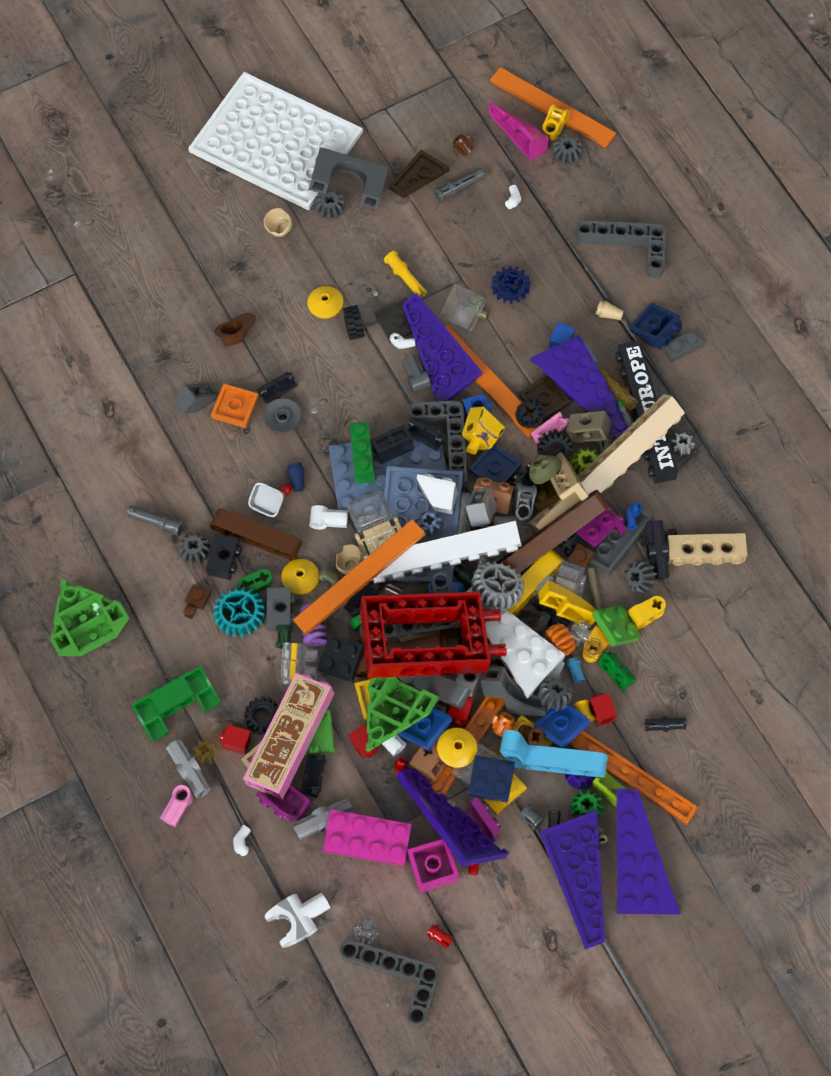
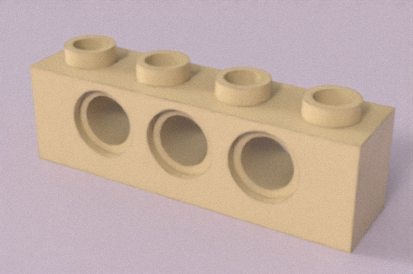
[667,533,747,566]

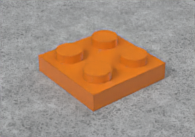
[211,383,259,428]

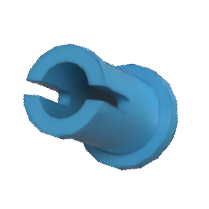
[566,657,586,684]

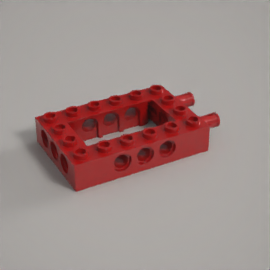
[360,592,507,678]

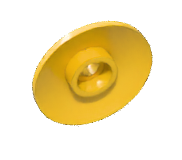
[307,286,344,319]
[281,559,319,595]
[437,728,477,768]

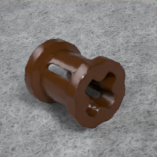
[518,725,543,746]

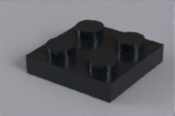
[317,633,364,683]

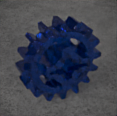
[491,266,531,304]

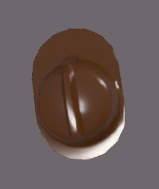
[214,313,256,347]

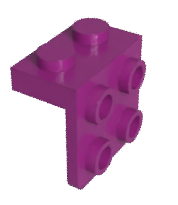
[575,507,627,547]
[256,784,313,821]
[463,797,501,839]

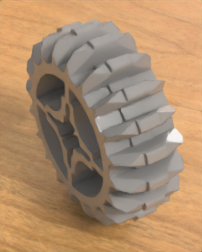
[471,561,524,610]

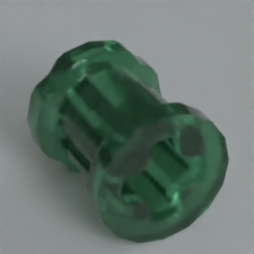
[275,625,293,649]

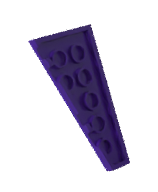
[396,768,509,867]

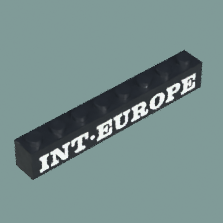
[615,340,678,484]

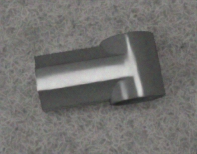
[402,354,431,393]

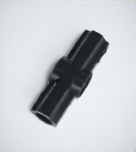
[645,520,669,580]

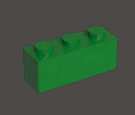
[349,421,375,484]

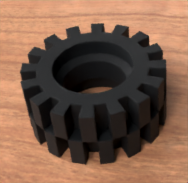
[343,305,365,340]
[536,430,573,461]
[244,696,279,735]

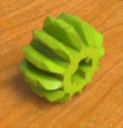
[571,447,600,476]

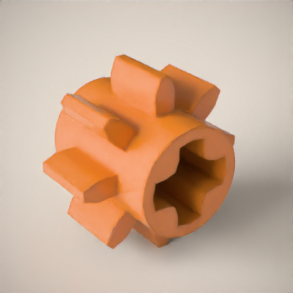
[490,712,517,737]

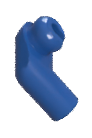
[625,502,643,530]

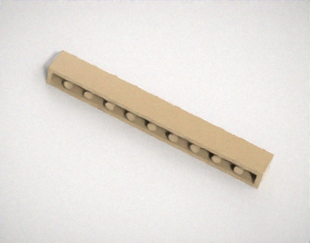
[529,394,685,532]

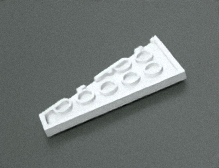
[467,587,565,699]

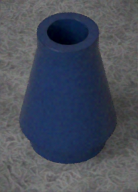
[286,463,305,492]

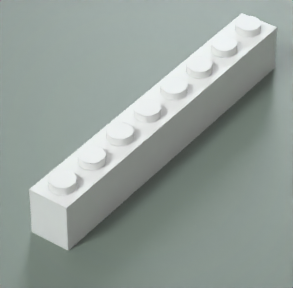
[364,521,522,584]

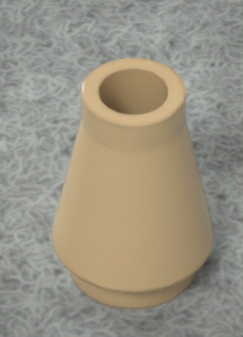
[595,300,624,321]

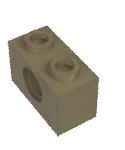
[566,411,612,443]

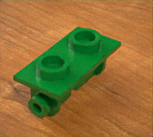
[597,651,637,692]

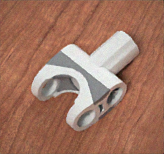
[264,892,330,948]

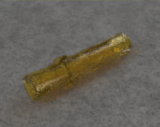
[600,369,638,410]

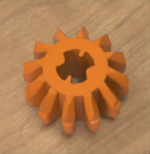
[545,623,576,656]

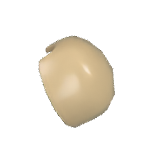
[264,208,293,237]
[336,544,364,575]

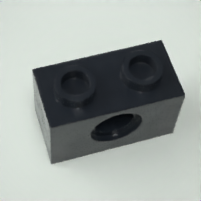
[206,534,242,580]

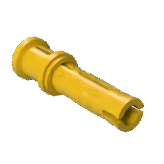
[384,250,427,298]

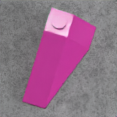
[489,102,549,161]

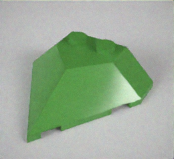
[50,578,129,656]
[366,677,439,752]

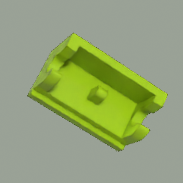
[592,771,625,807]

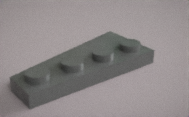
[587,510,654,576]

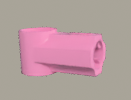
[160,785,193,827]

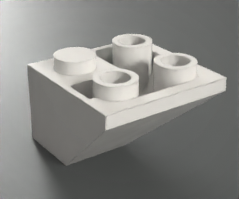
[417,473,458,515]

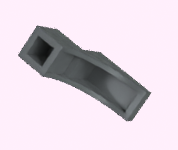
[480,666,548,717]

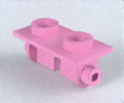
[531,412,569,444]

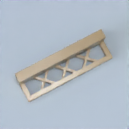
[550,452,588,501]

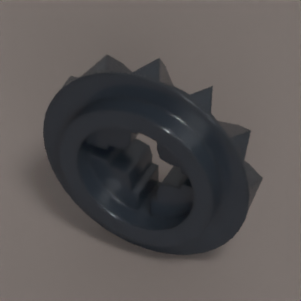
[515,399,545,428]

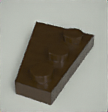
[389,150,449,198]

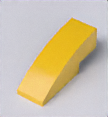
[538,580,596,628]

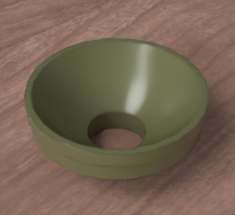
[529,454,561,484]

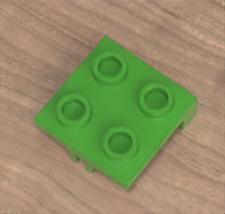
[304,710,335,756]

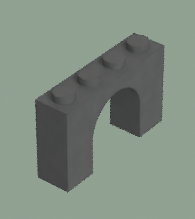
[308,147,388,210]

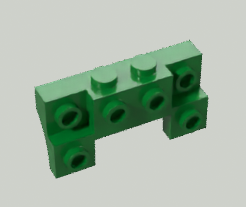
[131,665,222,743]

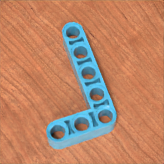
[500,730,608,777]

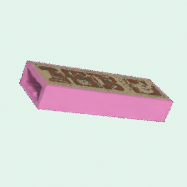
[243,673,334,800]

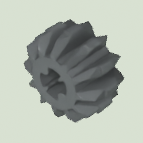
[553,134,583,165]
[315,189,345,220]
[178,531,210,565]
[624,560,657,593]
[538,677,572,712]

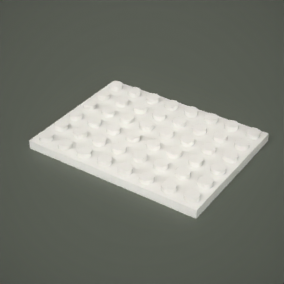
[188,72,363,210]

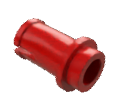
[426,925,454,949]

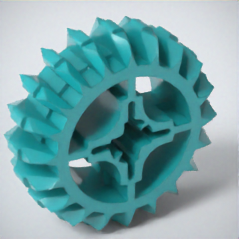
[213,586,266,638]

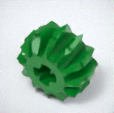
[569,789,604,818]

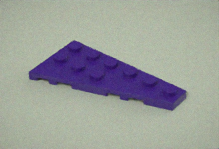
[402,293,483,402]
[530,335,628,440]
[616,789,680,914]
[539,810,605,950]

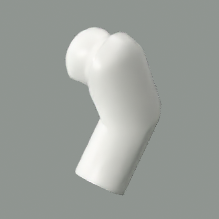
[390,333,416,349]
[233,825,251,856]

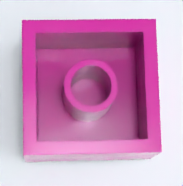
[407,839,459,894]

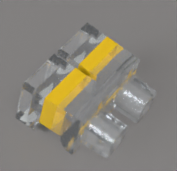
[281,642,318,684]

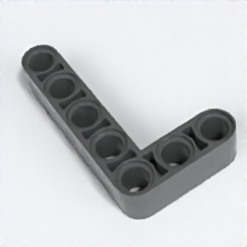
[576,220,666,279]
[409,401,467,491]
[360,572,455,639]
[386,648,471,709]
[340,940,439,1028]

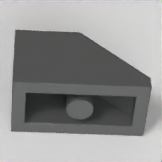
[174,383,219,414]

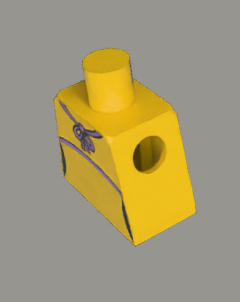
[462,407,505,455]

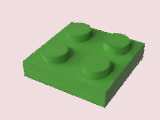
[592,605,642,647]

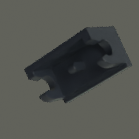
[370,425,414,465]

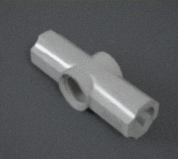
[166,739,211,799]
[292,798,355,840]

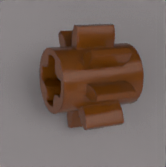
[452,134,474,156]

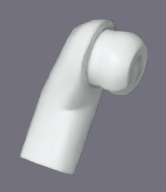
[505,185,521,209]

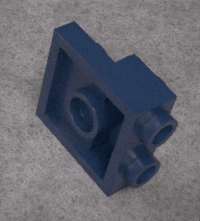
[629,303,682,350]

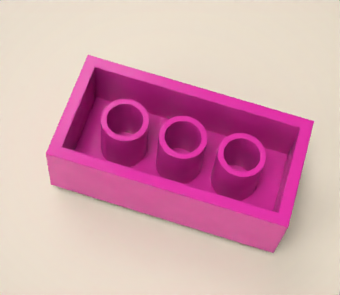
[321,810,411,867]

